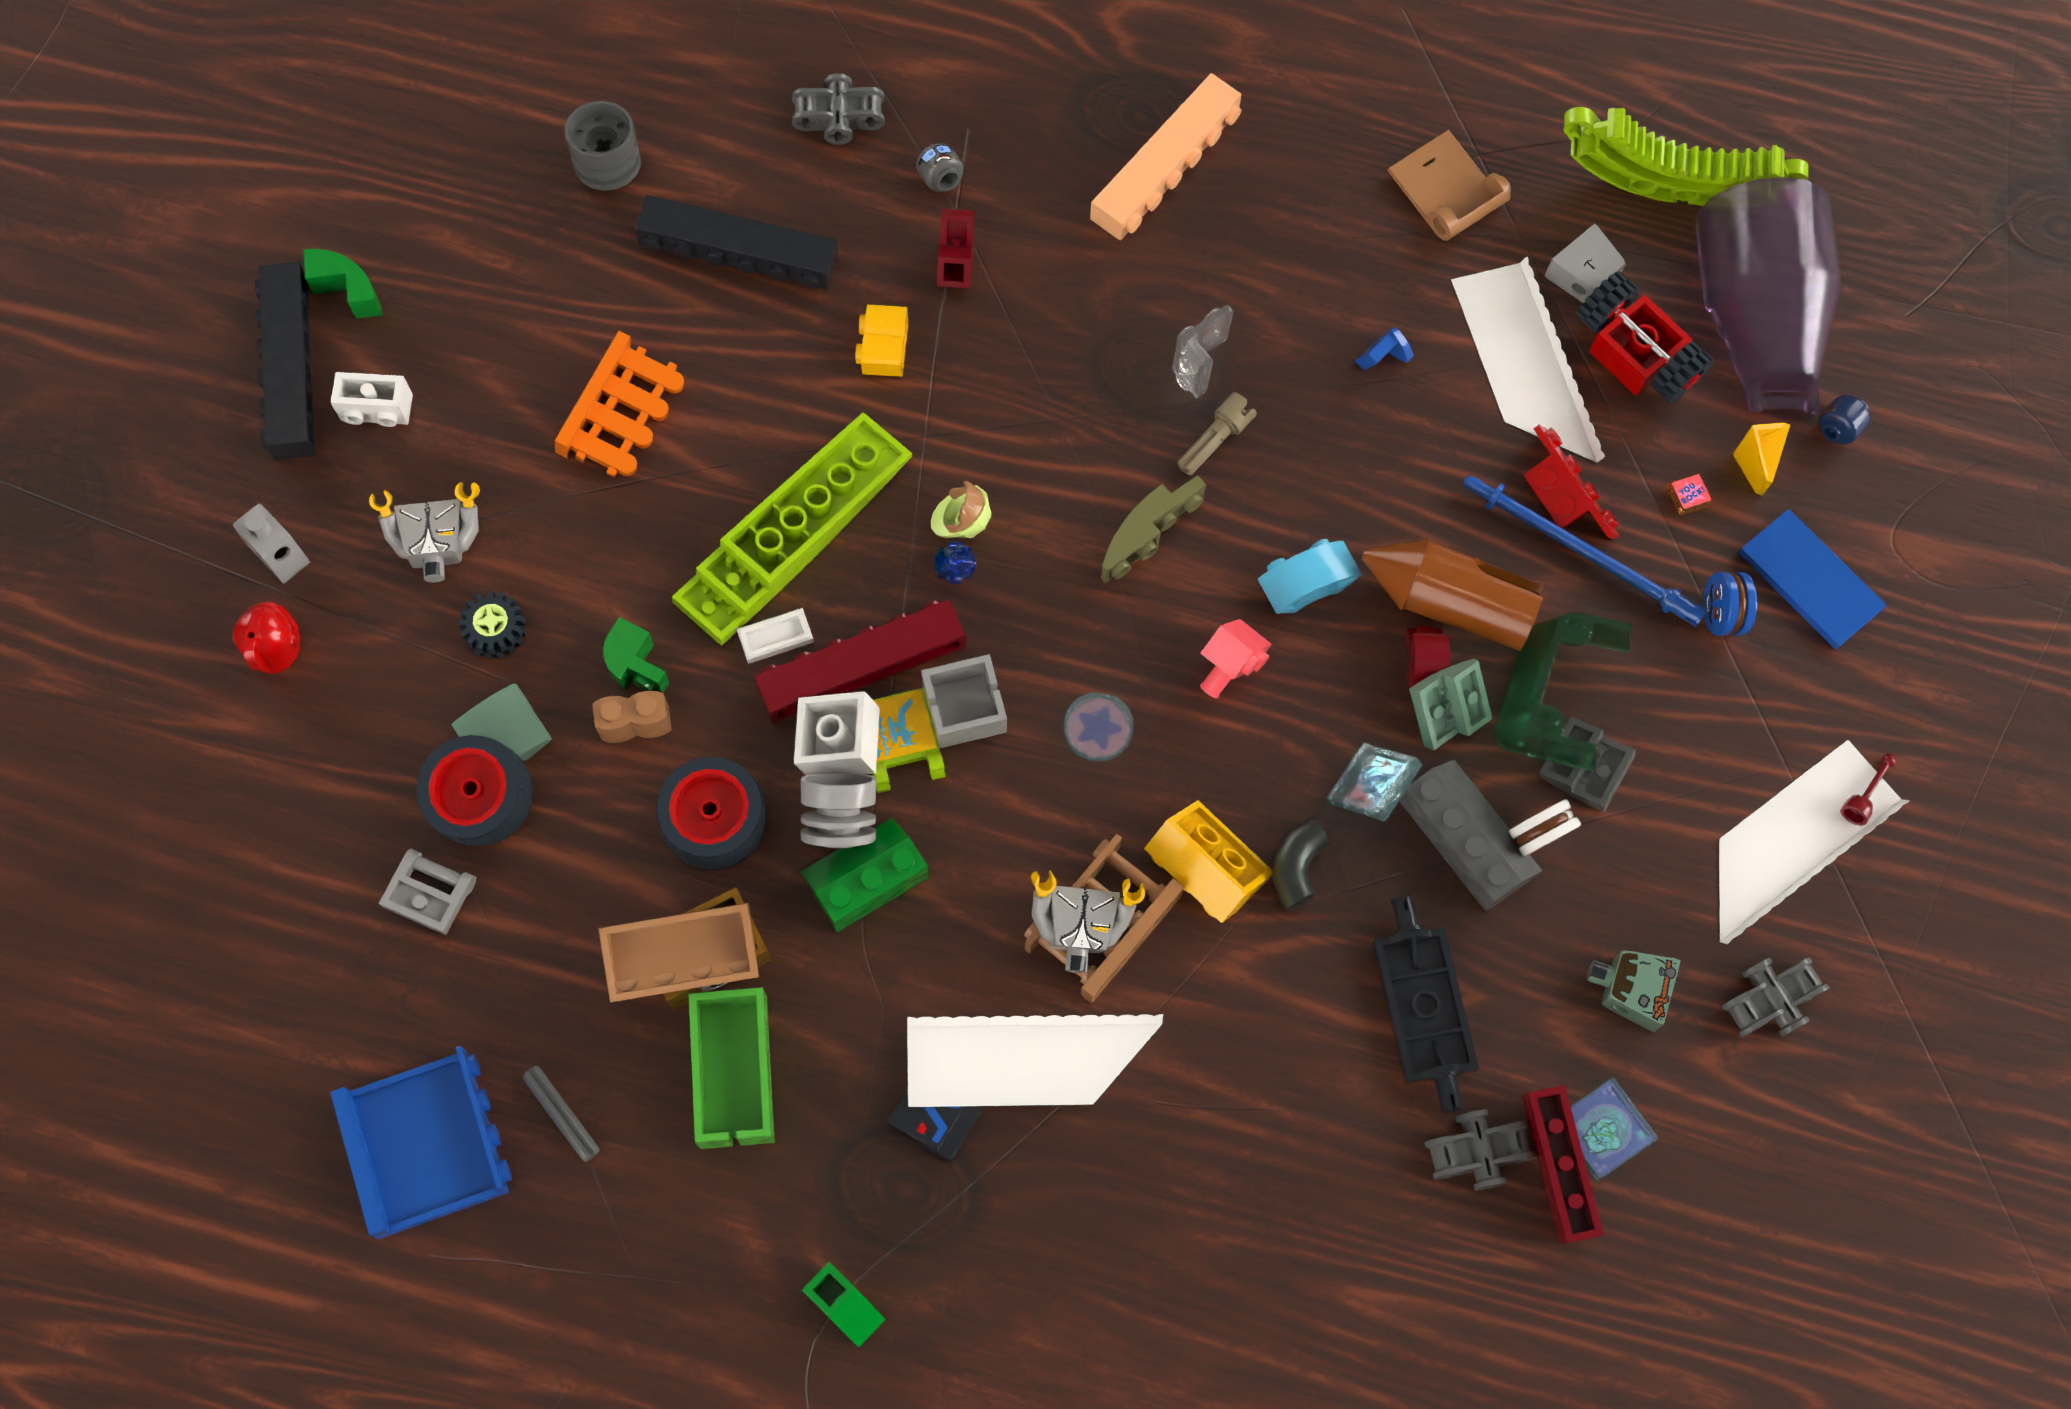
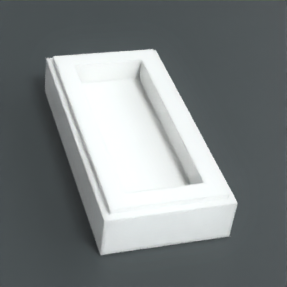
[737,608,814,664]

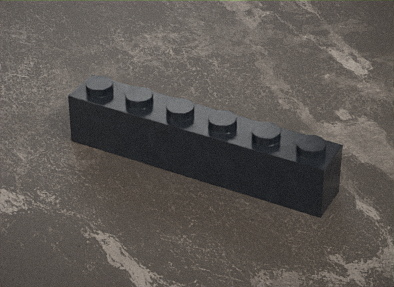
[635,195,838,289]
[255,262,316,460]

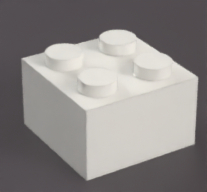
[794,691,880,775]

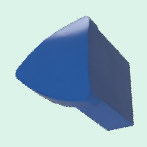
[1355,327,1414,371]

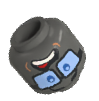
[916,143,964,192]

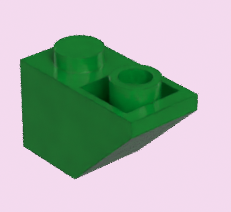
[802,1262,886,1348]

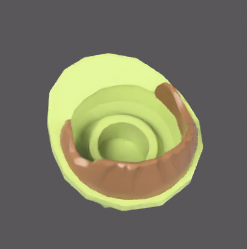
[931,481,991,538]

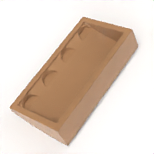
[598,903,759,1002]

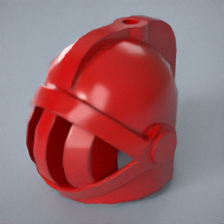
[233,601,300,674]

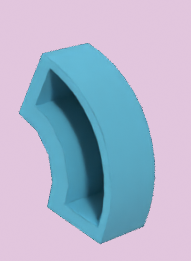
[1258,539,1362,614]

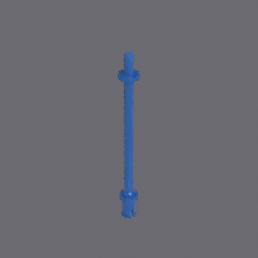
[1463,476,1707,628]

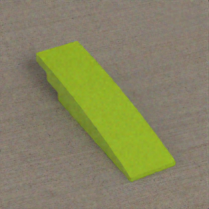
[672,412,912,646]

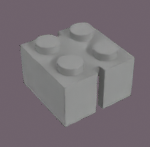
[921,654,1007,749]

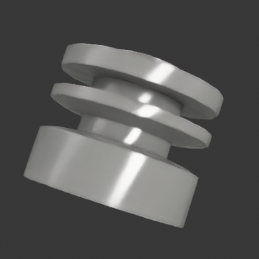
[801,772,876,848]

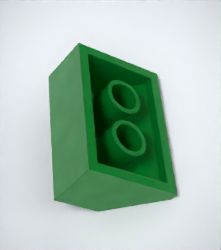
[800,818,929,933]

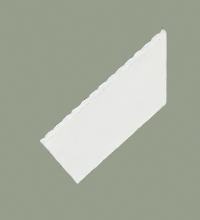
[1451,257,1605,463]
[1719,740,1909,944]
[907,1014,1163,1107]

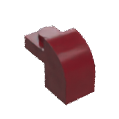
[937,209,975,289]
[1405,626,1450,699]

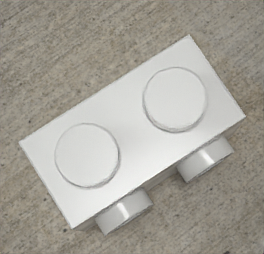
[330,372,413,427]

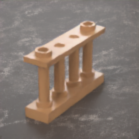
[1024,834,1184,1004]

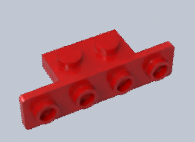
[1523,424,1620,540]

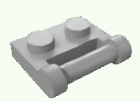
[378,848,476,935]

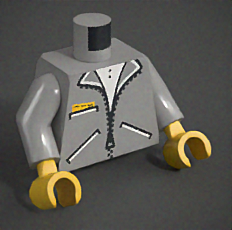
[369,482,480,583]
[1031,870,1145,973]

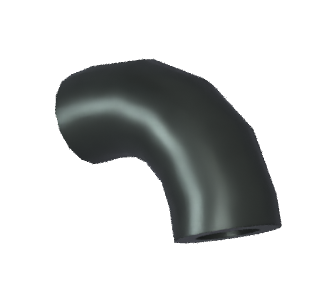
[1272,816,1329,911]

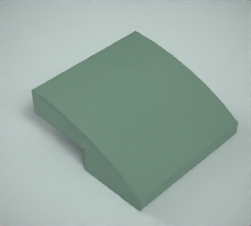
[1409,659,1493,750]
[451,683,553,761]

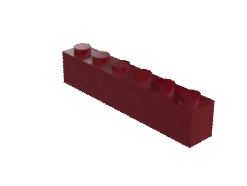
[754,599,966,724]

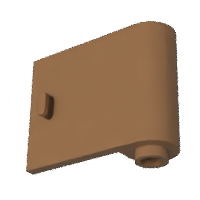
[1387,130,1511,241]

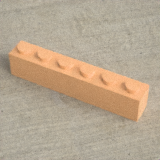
[1090,73,1242,241]

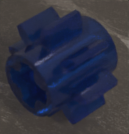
[933,540,976,585]

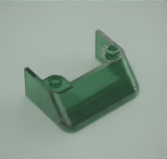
[1495,612,1632,772]

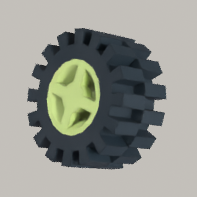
[459,591,527,659]

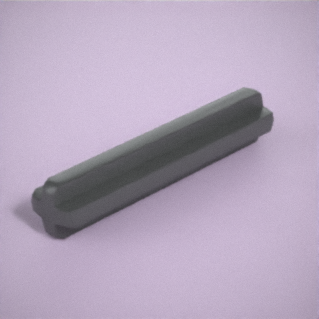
[522,1066,600,1162]

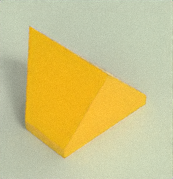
[1733,423,1790,496]

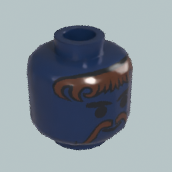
[1818,395,1871,445]

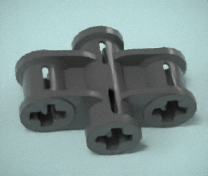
[792,73,885,145]
[1721,957,1830,1038]
[1424,1109,1538,1191]

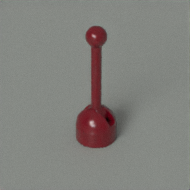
[1840,754,1896,826]

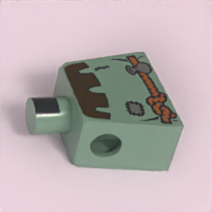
[1587,950,1681,1032]

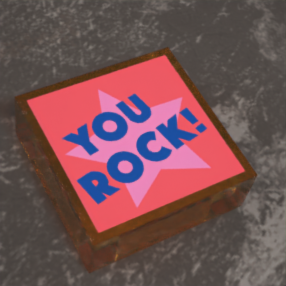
[1666,472,1714,516]

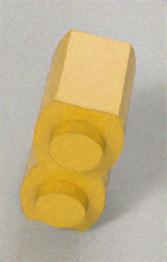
[855,304,908,377]

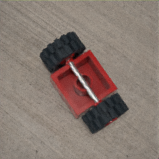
[1576,271,1714,404]

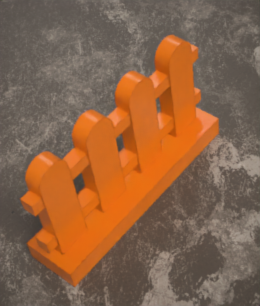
[555,331,684,478]

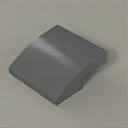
[1539,717,1636,812]

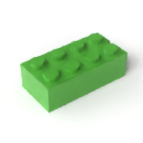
[689,987,775,1149]

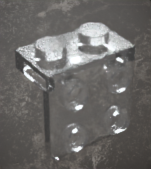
[1172,305,1234,399]

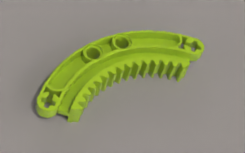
[1563,107,1808,209]

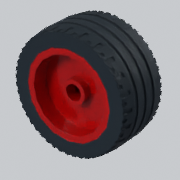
[416,735,533,846]
[656,757,767,870]

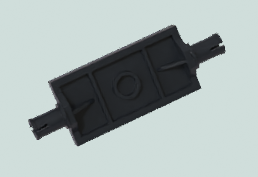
[1372,895,1479,1114]

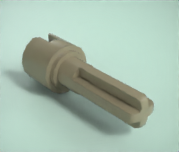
[1177,392,1257,476]

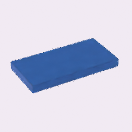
[1738,509,1887,650]

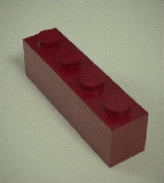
[1522,1085,1604,1244]

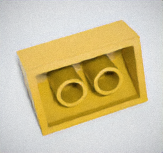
[1144,800,1273,923]

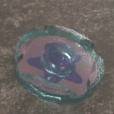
[1064,692,1133,761]

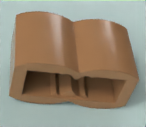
[593,691,671,743]

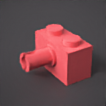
[1200,619,1272,699]

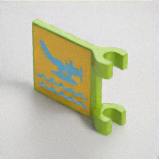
[872,688,946,793]

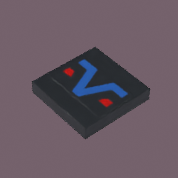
[888,1090,985,1162]

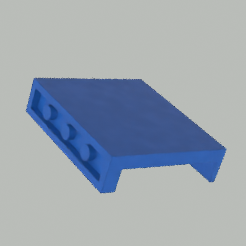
[330,1046,512,1240]

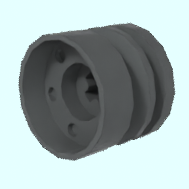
[564,101,641,191]

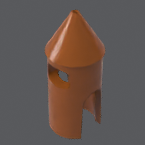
[1361,538,1544,651]

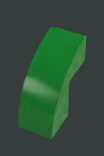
[303,249,382,319]

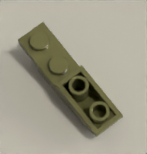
[1101,475,1206,583]

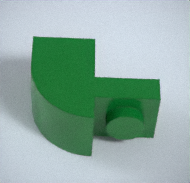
[603,617,669,693]

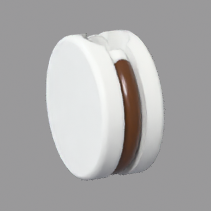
[1509,800,1581,856]

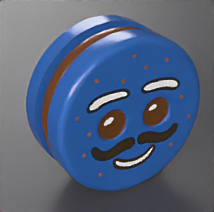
[1703,572,1757,636]

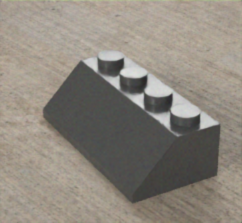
[1398,760,1543,912]

